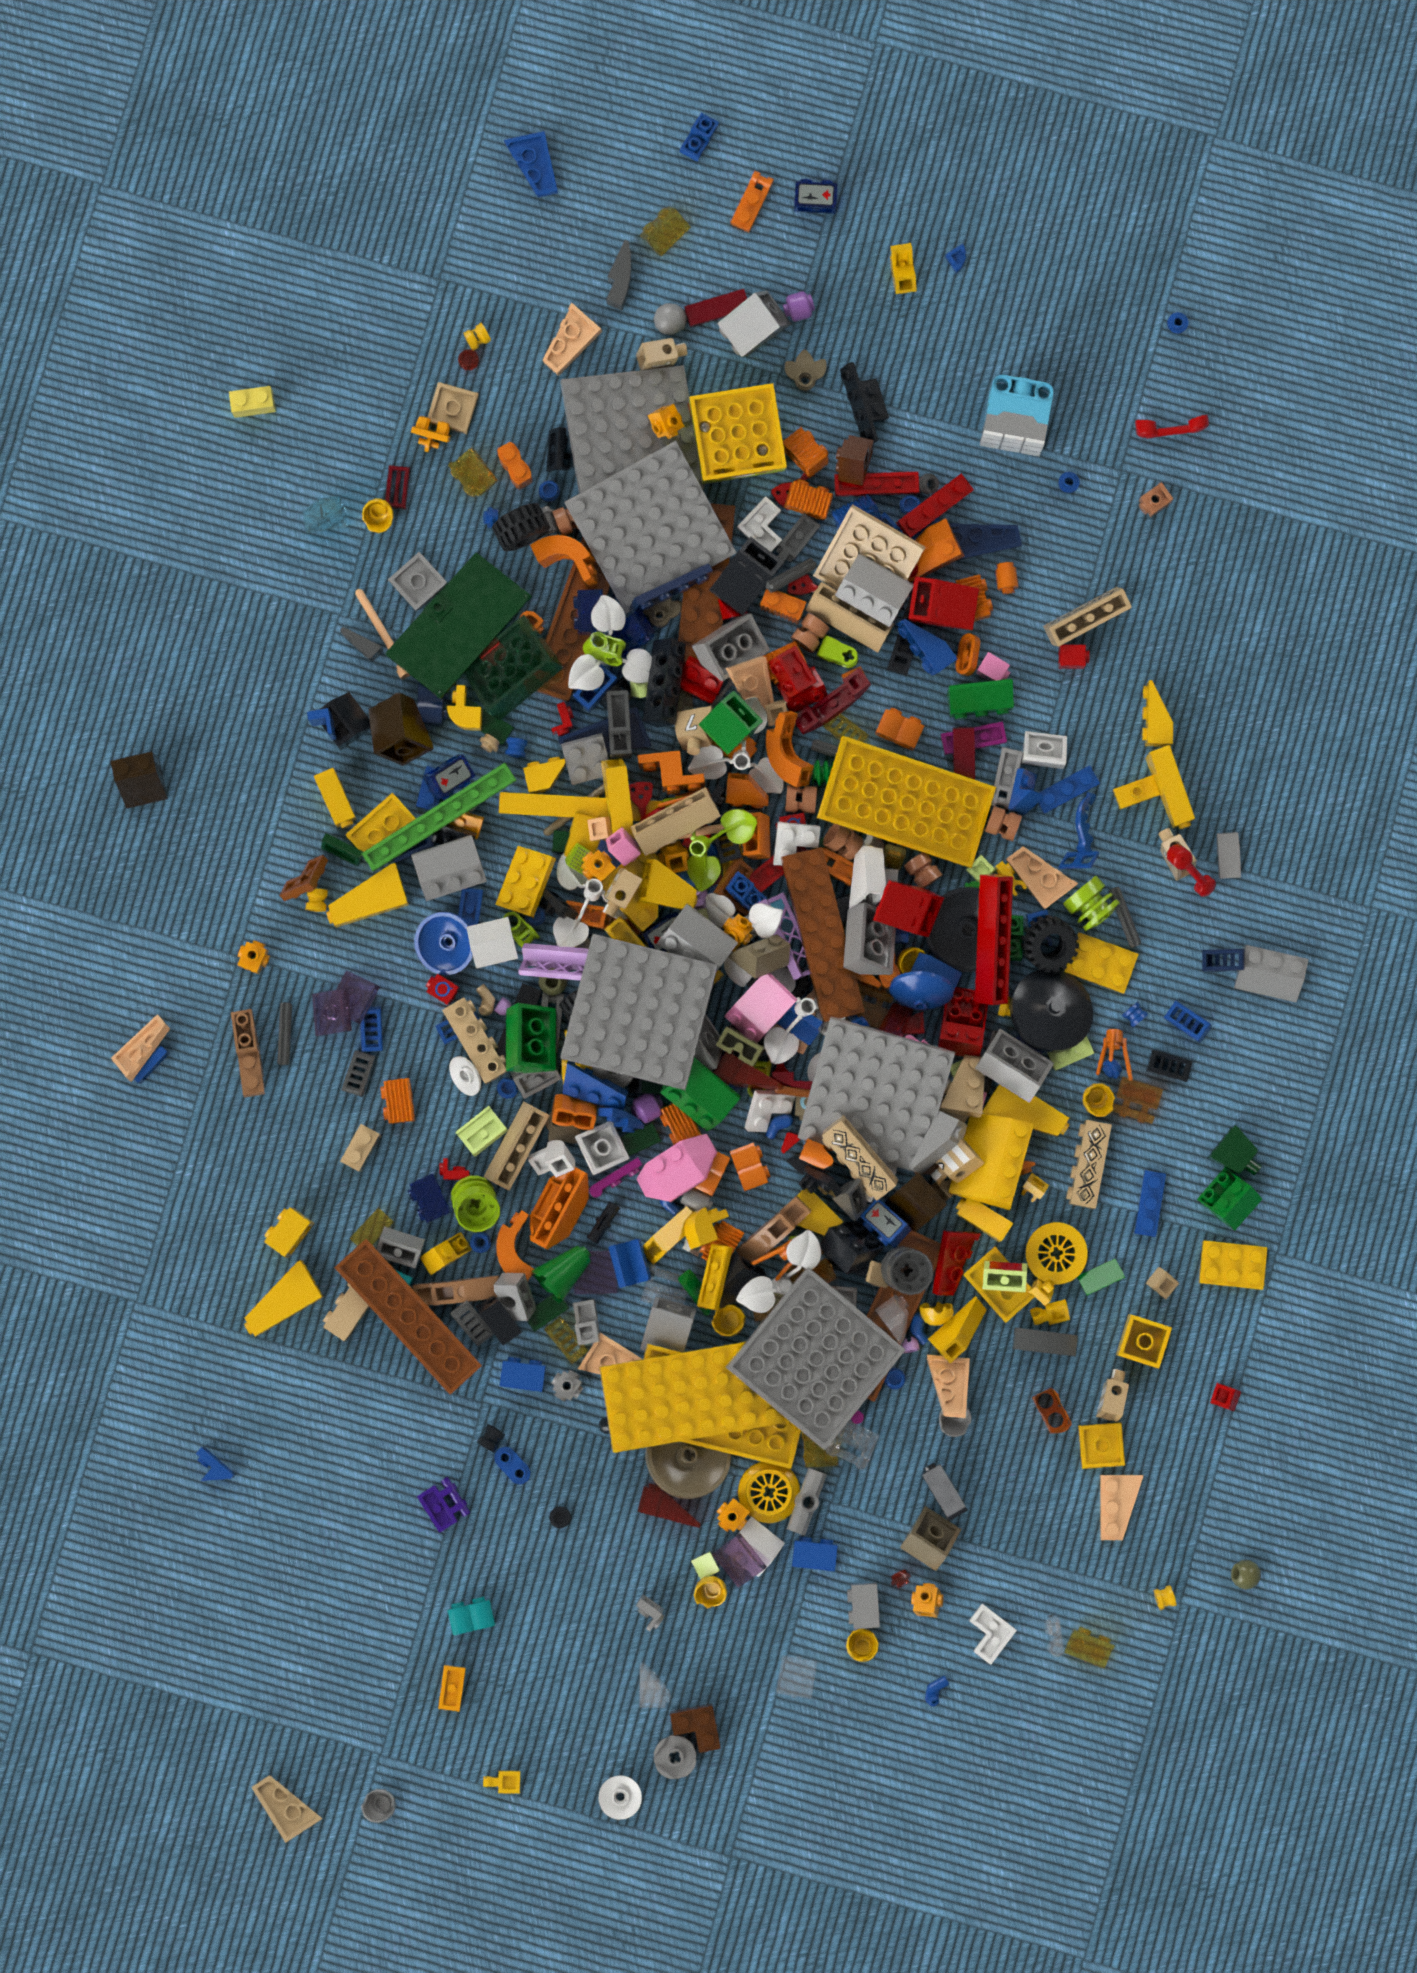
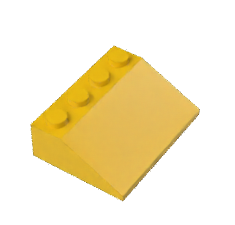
[948,1114,1034,1210]

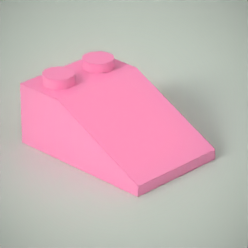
[724,973,798,1043]

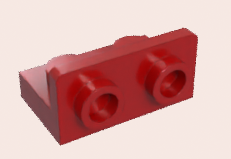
[768,645,817,698]
[680,656,725,704]
[776,666,828,712]

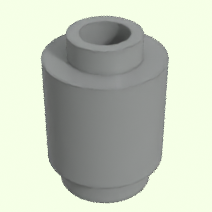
[680,1188,713,1212]

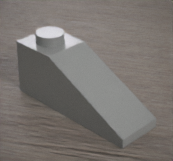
[909,1110,968,1174]

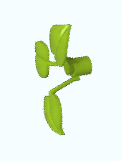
[662,796,757,892]

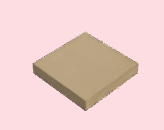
[428,382,479,434]

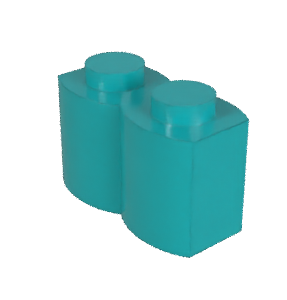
[447,1596,496,1636]

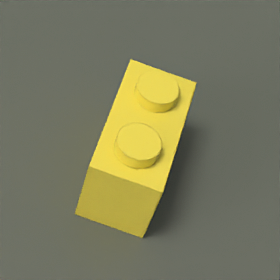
[229,386,276,418]

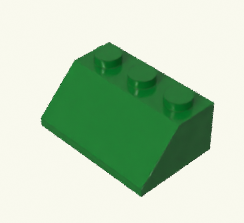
[946,679,1014,720]
[506,1003,556,1073]
[660,1057,741,1132]

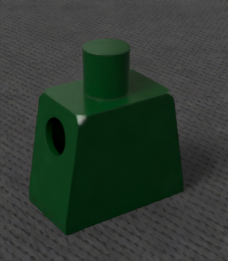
[1208,1125,1262,1175]

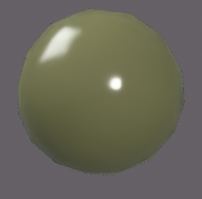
[538,968,568,996]
[1231,1559,1261,1590]

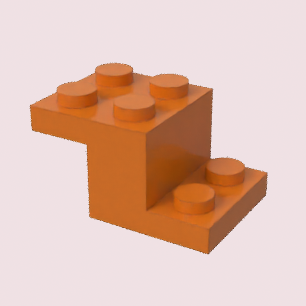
[638,751,705,795]

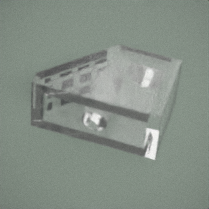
[874,1295,909,1345]
[639,1662,670,1708]

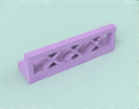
[758,892,810,980]
[518,943,589,980]

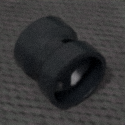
[477,1423,506,1453]

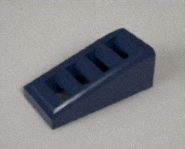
[1202,949,1245,972]

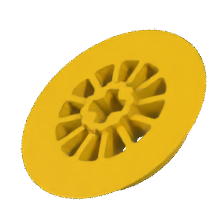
[1026,1222,1088,1285]
[738,1462,800,1523]

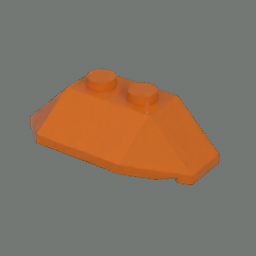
[530,1167,589,1250]

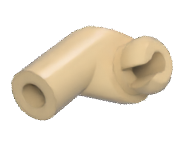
[476,984,495,1016]

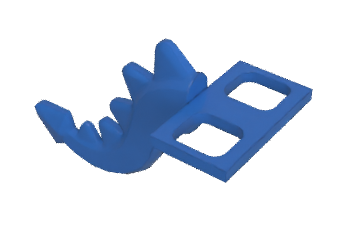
[1058,792,1100,869]

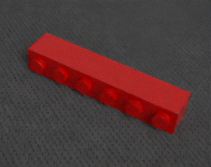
[975,874,1013,1005]

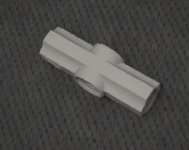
[787,1468,827,1536]

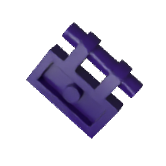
[417,1476,471,1533]

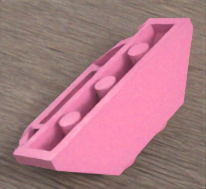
[636,1134,717,1202]

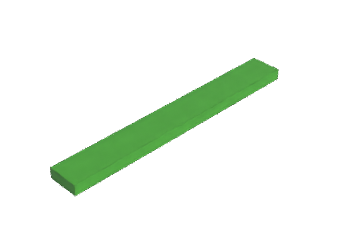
[361,763,517,872]

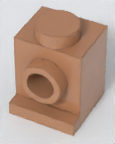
[1139,482,1173,517]

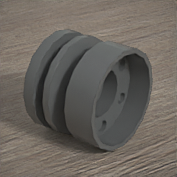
[881,1246,934,1295]

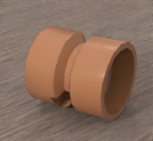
[552,507,579,536]
[791,613,830,653]
[785,785,817,814]
[985,806,1022,842]
[823,824,863,861]
[904,852,942,888]

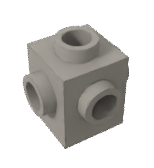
[551,1370,583,1402]

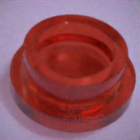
[458,349,479,371]
[891,1569,912,1588]

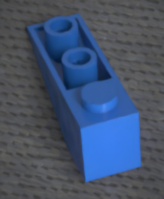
[896,619,957,676]

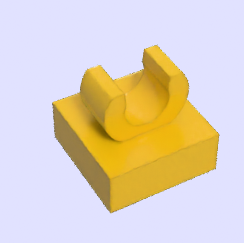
[1021,1173,1049,1202]
[1030,1277,1056,1306]

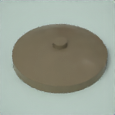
[645,1441,731,1499]

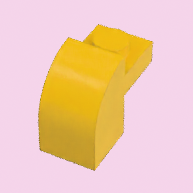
[890,243,917,294]
[447,685,483,731]
[684,1207,729,1250]

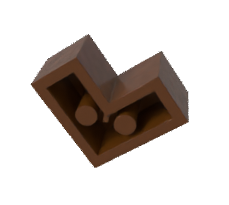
[835,435,874,486]
[670,1703,721,1753]

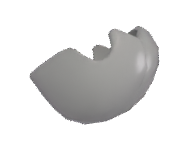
[653,303,687,335]
[939,1407,971,1437]
[361,1789,396,1823]

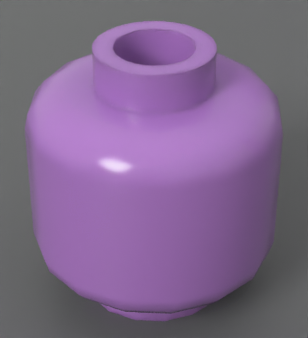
[783,291,815,322]
[631,1094,664,1123]

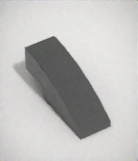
[606,240,631,311]
[607,690,632,760]
[1012,1328,1078,1357]

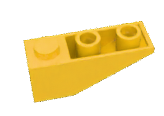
[1142,680,1173,747]
[928,1296,987,1364]

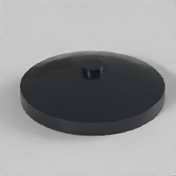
[926,887,979,972]
[1010,969,1093,1053]

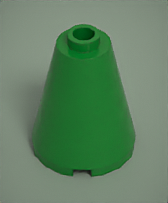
[531,1246,591,1303]

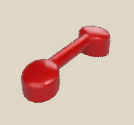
[1135,414,1209,439]
[1167,844,1216,897]

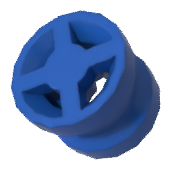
[505,737,528,758]
[1122,1001,1148,1028]

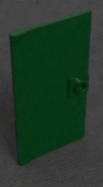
[385,552,532,700]

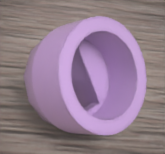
[494,997,511,1015]
[902,1337,920,1353]

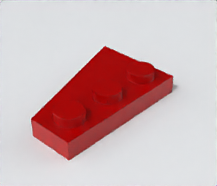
[932,1231,981,1296]

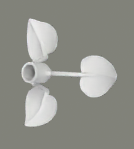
[568,595,652,691]
[688,697,784,794]
[553,853,628,947]
[706,893,783,987]
[764,967,845,1064]
[736,1230,821,1313]

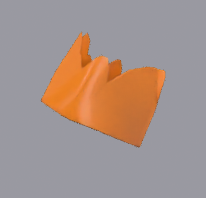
[799,1139,834,1173]
[1031,1387,1071,1434]

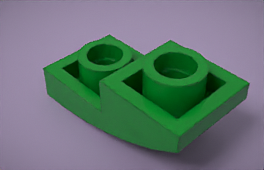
[1010,915,1024,961]

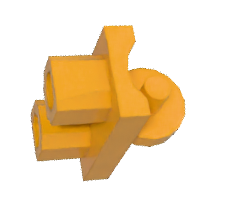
[411,416,451,453]

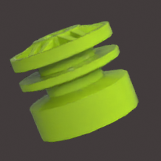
[1063,875,1120,931]
[451,1175,500,1232]

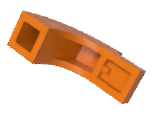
[530,535,598,587]
[766,711,814,787]
[496,1210,534,1282]

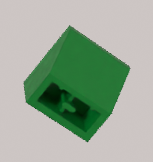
[698,691,763,755]
[1197,1167,1262,1231]

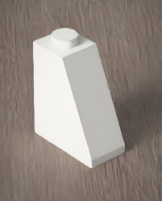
[849,845,886,909]

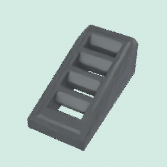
[340,627,383,662]
[341,1050,375,1097]
[450,1300,494,1346]

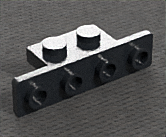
[840,362,889,443]

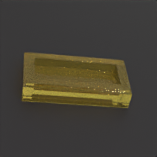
[349,1207,394,1246]

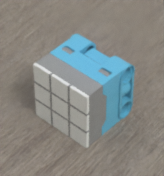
[980,375,1053,456]

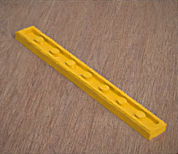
[499,792,662,821]

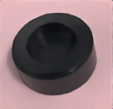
[549,1506,571,1528]

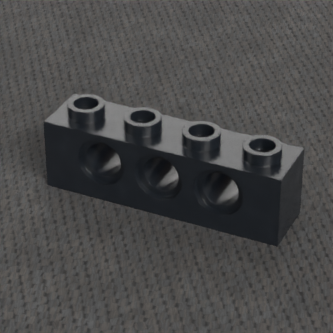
[643,638,686,727]

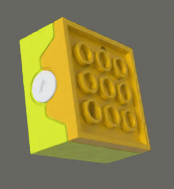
[689,383,787,484]

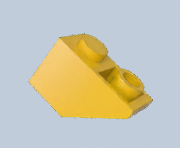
[523,757,566,794]
[419,1232,472,1275]

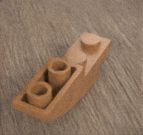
[231,1009,265,1098]
[735,1195,811,1262]
[412,1275,499,1306]

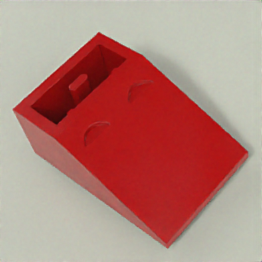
[909,576,979,631]
[873,880,944,937]
[938,987,988,1057]

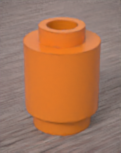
[995,562,1019,594]

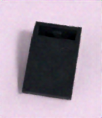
[709,536,784,616]

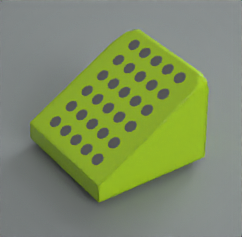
[565,843,590,875]

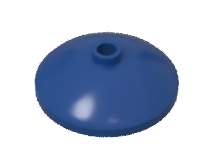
[414,912,473,975]
[889,971,954,1010]

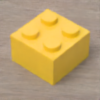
[264,1207,315,1258]
[1116,1314,1172,1369]

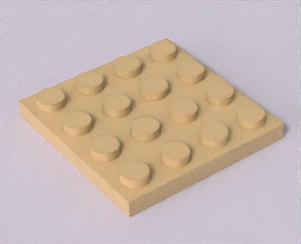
[813,504,926,590]

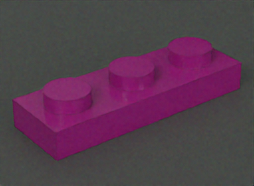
[940,721,1007,755]

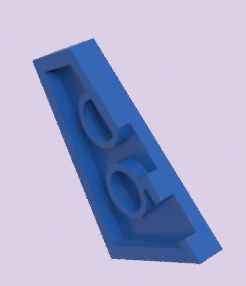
[504,131,558,198]
[562,1061,628,1111]

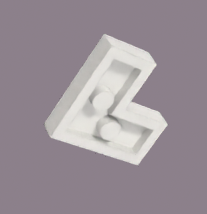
[737,496,782,552]
[773,822,820,866]
[744,1090,795,1132]
[969,1604,1017,1665]

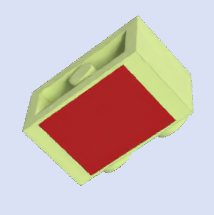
[983,1261,1028,1292]

